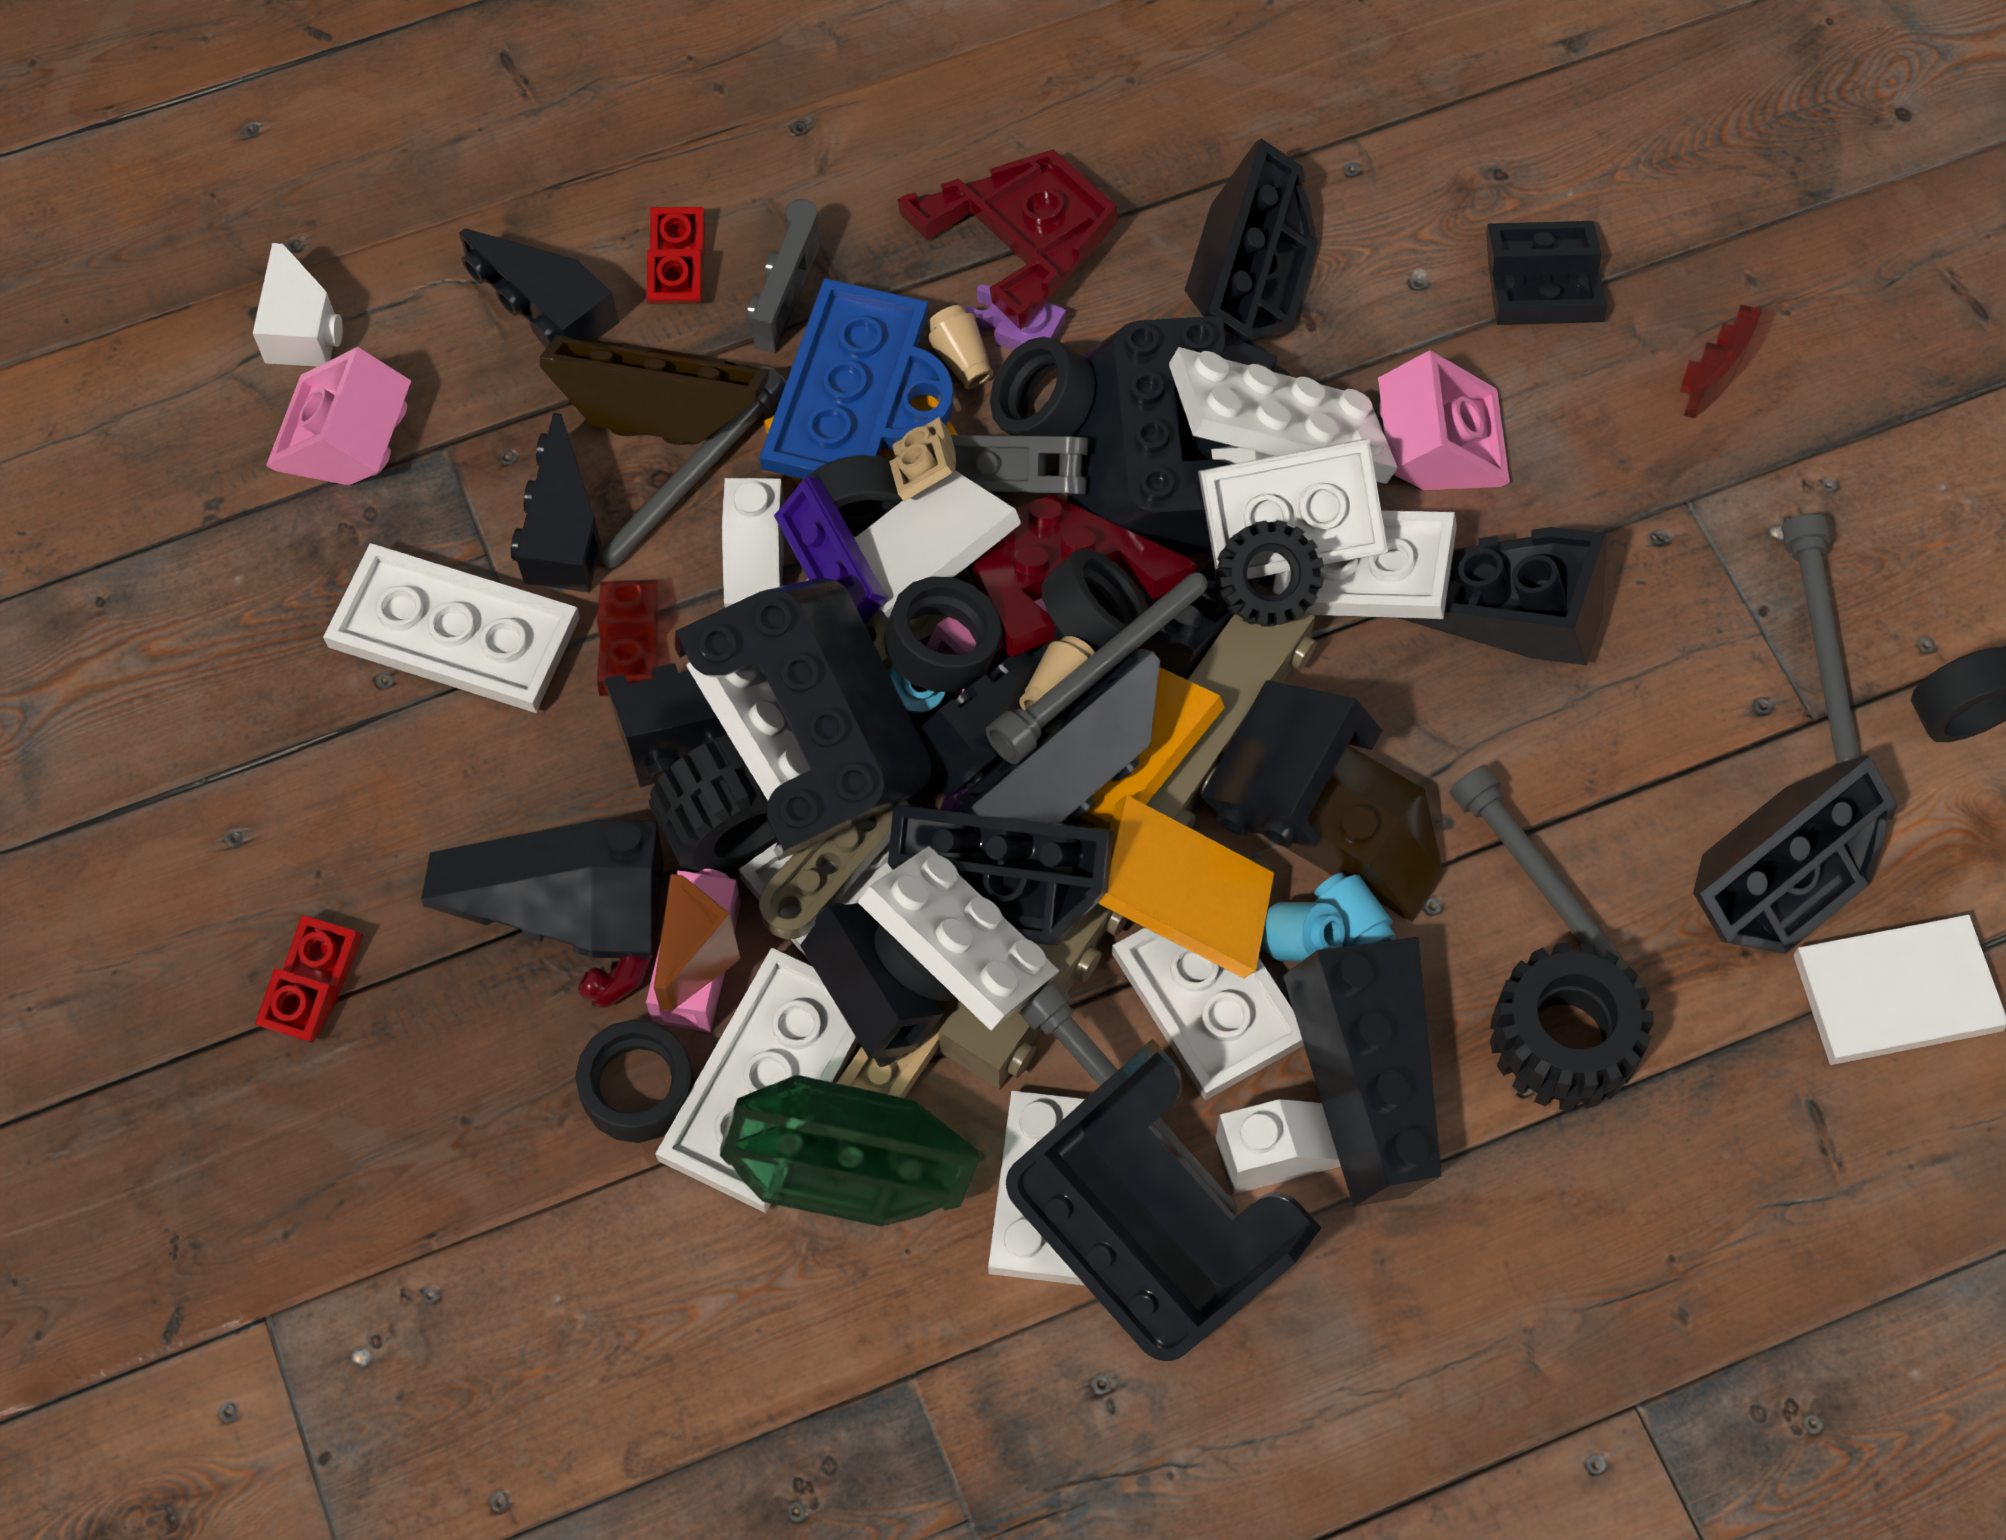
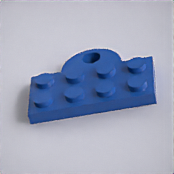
[759,278,953,479]

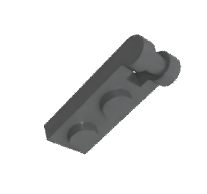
[746,199,820,353]
[951,435,1088,495]

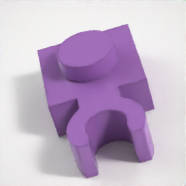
[965,284,1066,350]

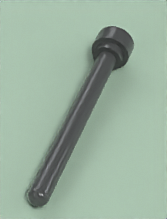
[599,366,787,568]
[1781,514,1860,766]
[986,573,1208,764]
[1450,765,1645,989]
[1018,980,1237,1216]

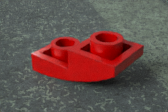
[646,206,705,304]
[254,915,363,1043]

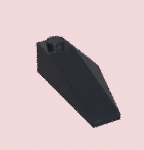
[1399,527,1608,666]
[421,820,664,959]

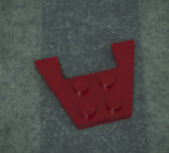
[897,149,1118,330]
[967,495,1196,657]

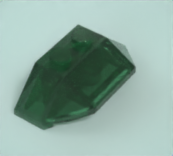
[720,1075,980,1227]

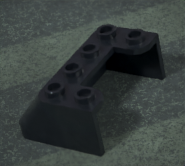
[1067,315,1230,555]
[675,578,931,861]
[1006,1039,1322,1361]

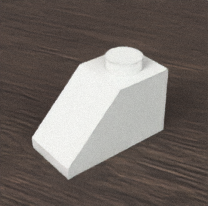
[253,243,343,367]
[722,478,785,608]
[1216,1099,1341,1195]

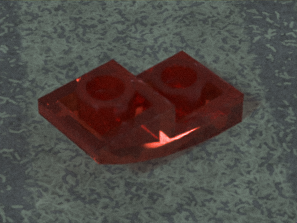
[1680,304,1762,418]
[597,580,658,696]

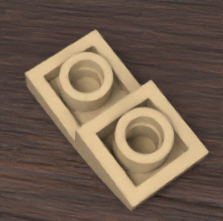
[889,417,956,501]

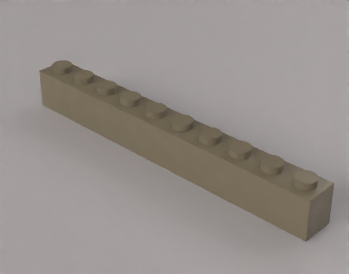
[938,583,1317,1090]

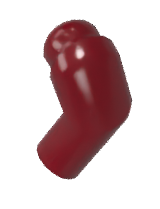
[578,940,657,1008]

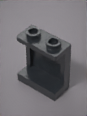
[1201,680,1383,848]

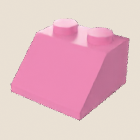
[266,347,411,486]
[1378,350,1510,490]

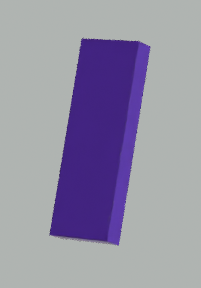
[774,476,888,625]

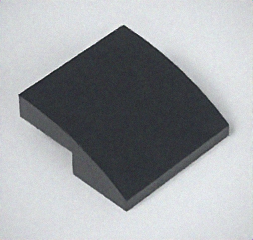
[1486,221,1607,325]

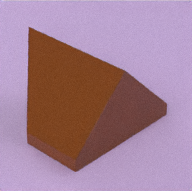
[654,874,740,1011]

